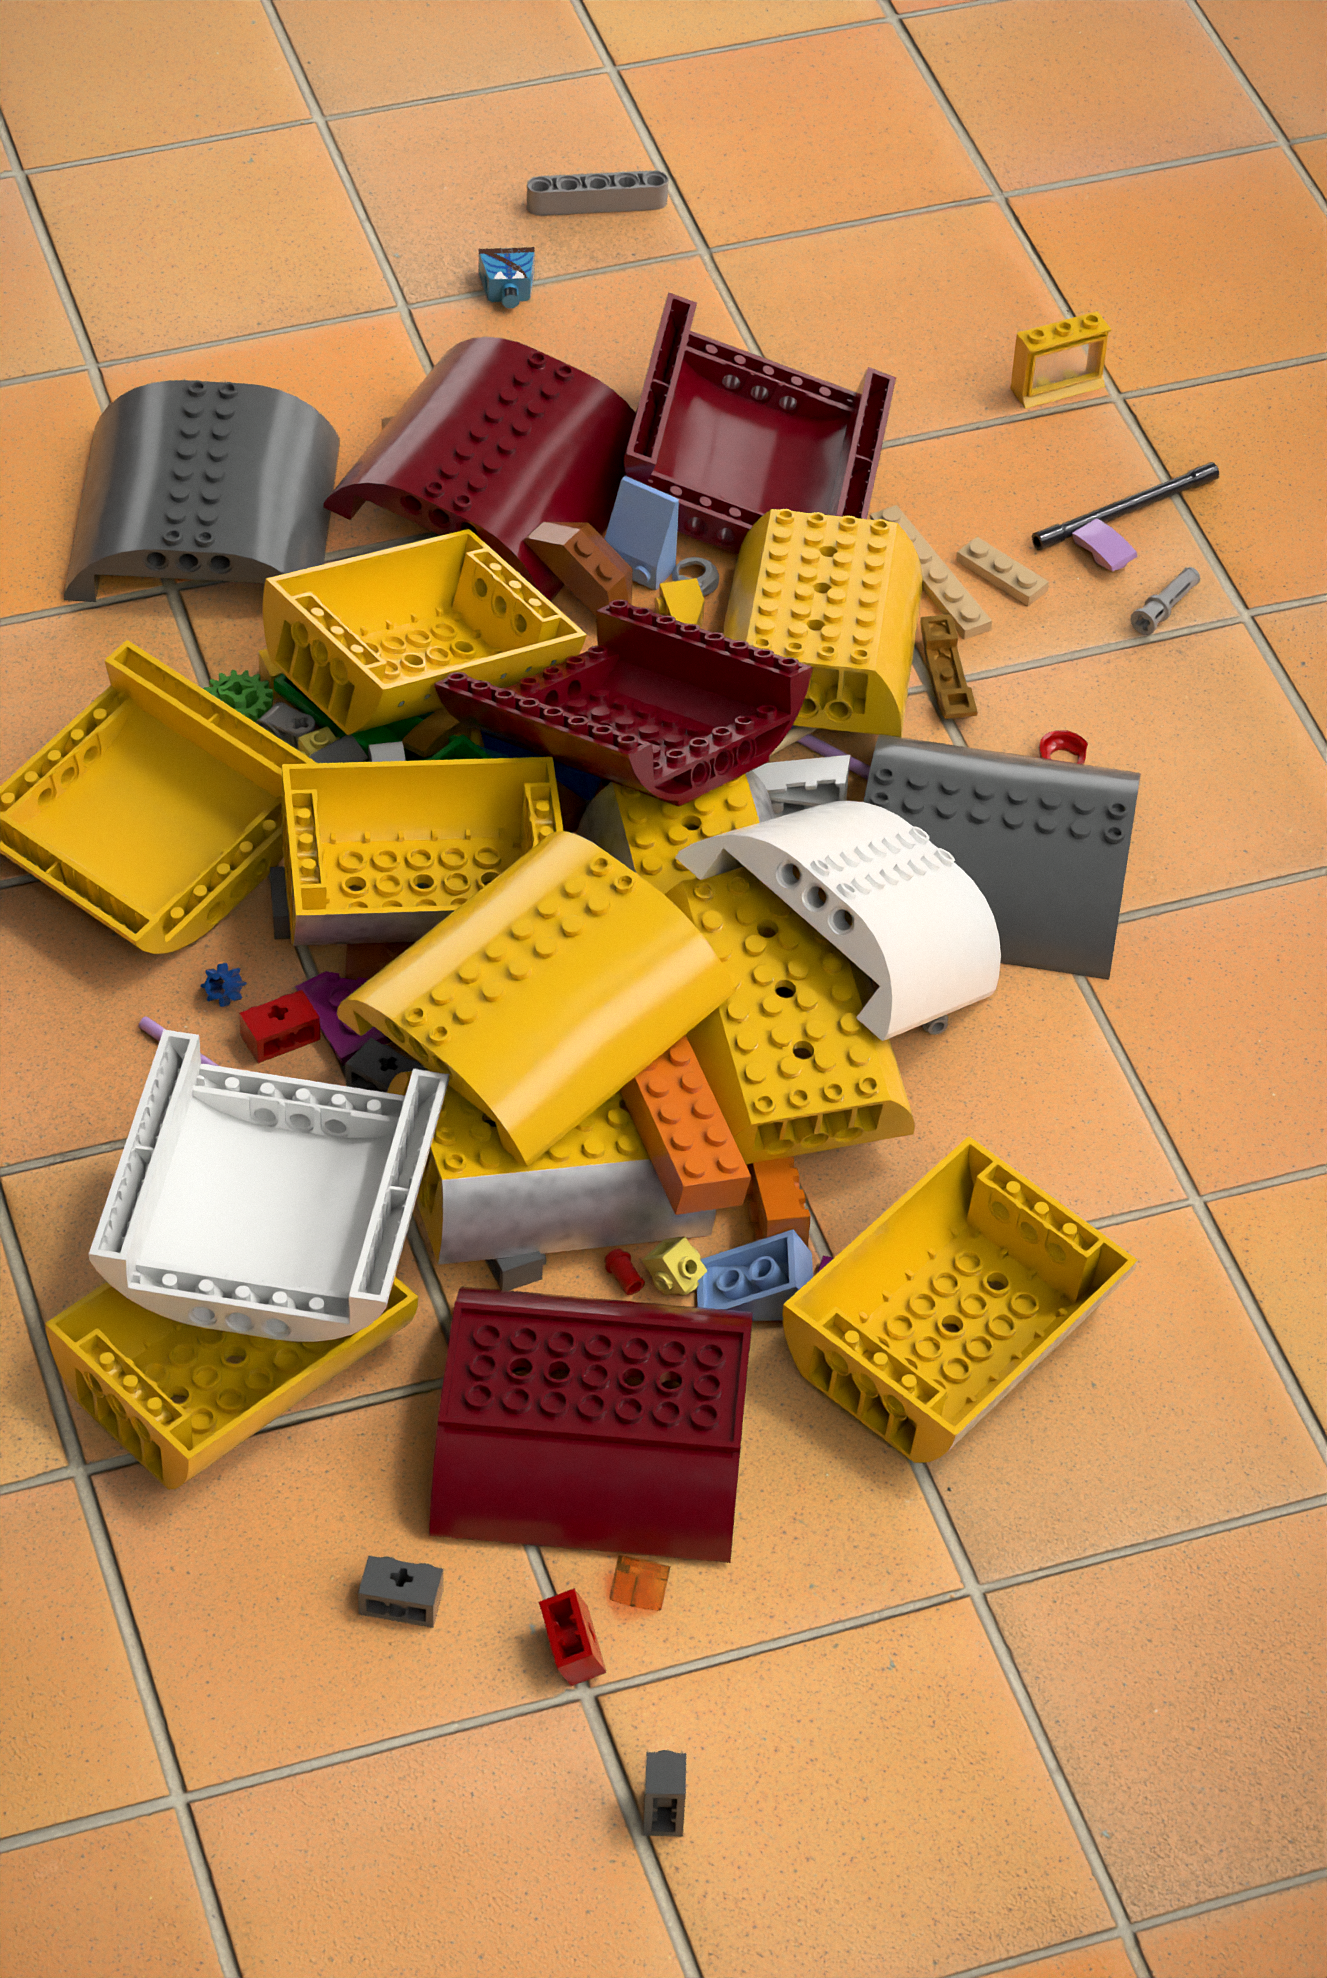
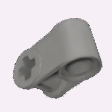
[256,702,315,751]

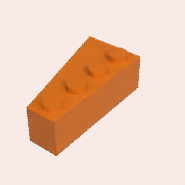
[746,1156,811,1247]

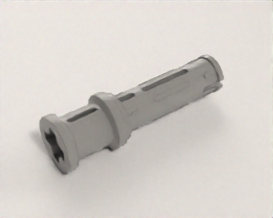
[1130,567,1200,635]

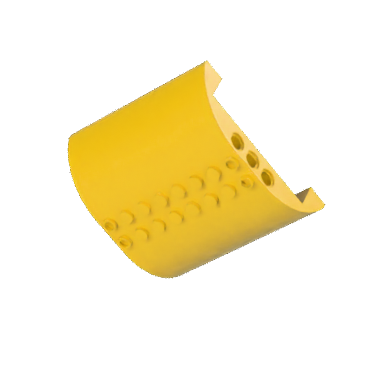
[0,640,317,954]
[337,831,736,1167]

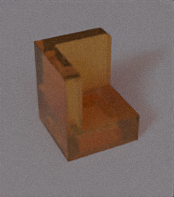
[609,1555,671,1611]

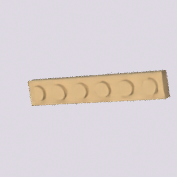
[870,505,992,640]

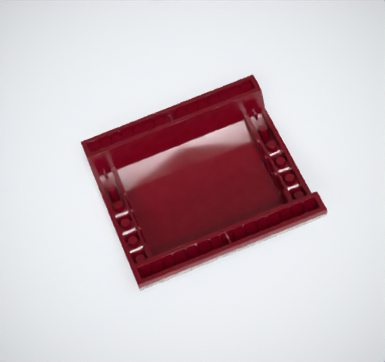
[624,292,896,554]
[323,337,636,602]

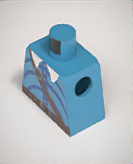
[478,247,535,309]

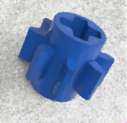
[201,963,247,1007]

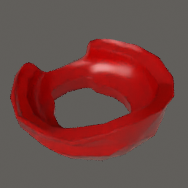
[1038,730,1088,764]

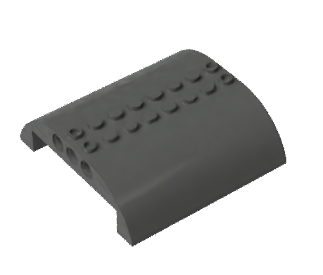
[64,380,340,602]
[864,734,1141,979]

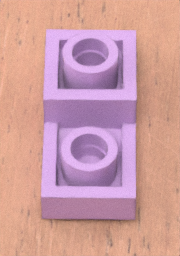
[1072,518,1138,571]

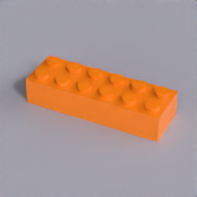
[620,1034,751,1215]

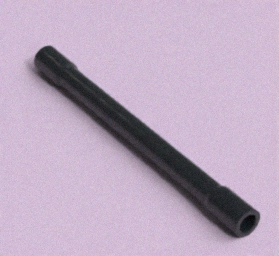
[1032,462,1219,551]

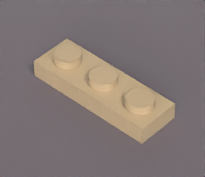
[956,537,1049,606]

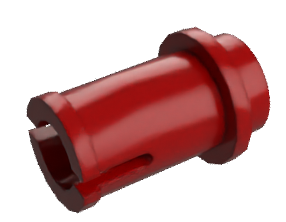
[604,1248,645,1295]

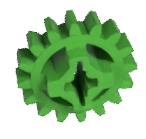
[204,670,273,723]

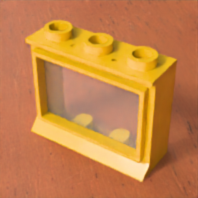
[1010,311,1111,409]

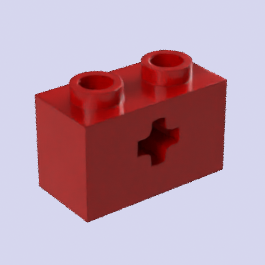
[239,990,321,1063]
[539,1588,607,1686]

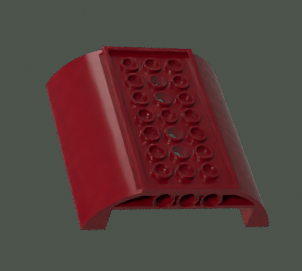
[434,600,812,807]
[429,1286,753,1563]

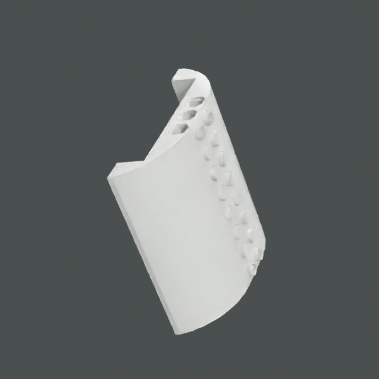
[675,801,1001,1041]
[89,1030,449,1342]

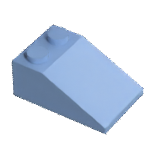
[605,476,679,591]
[697,1229,813,1321]

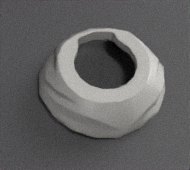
[672,557,719,596]

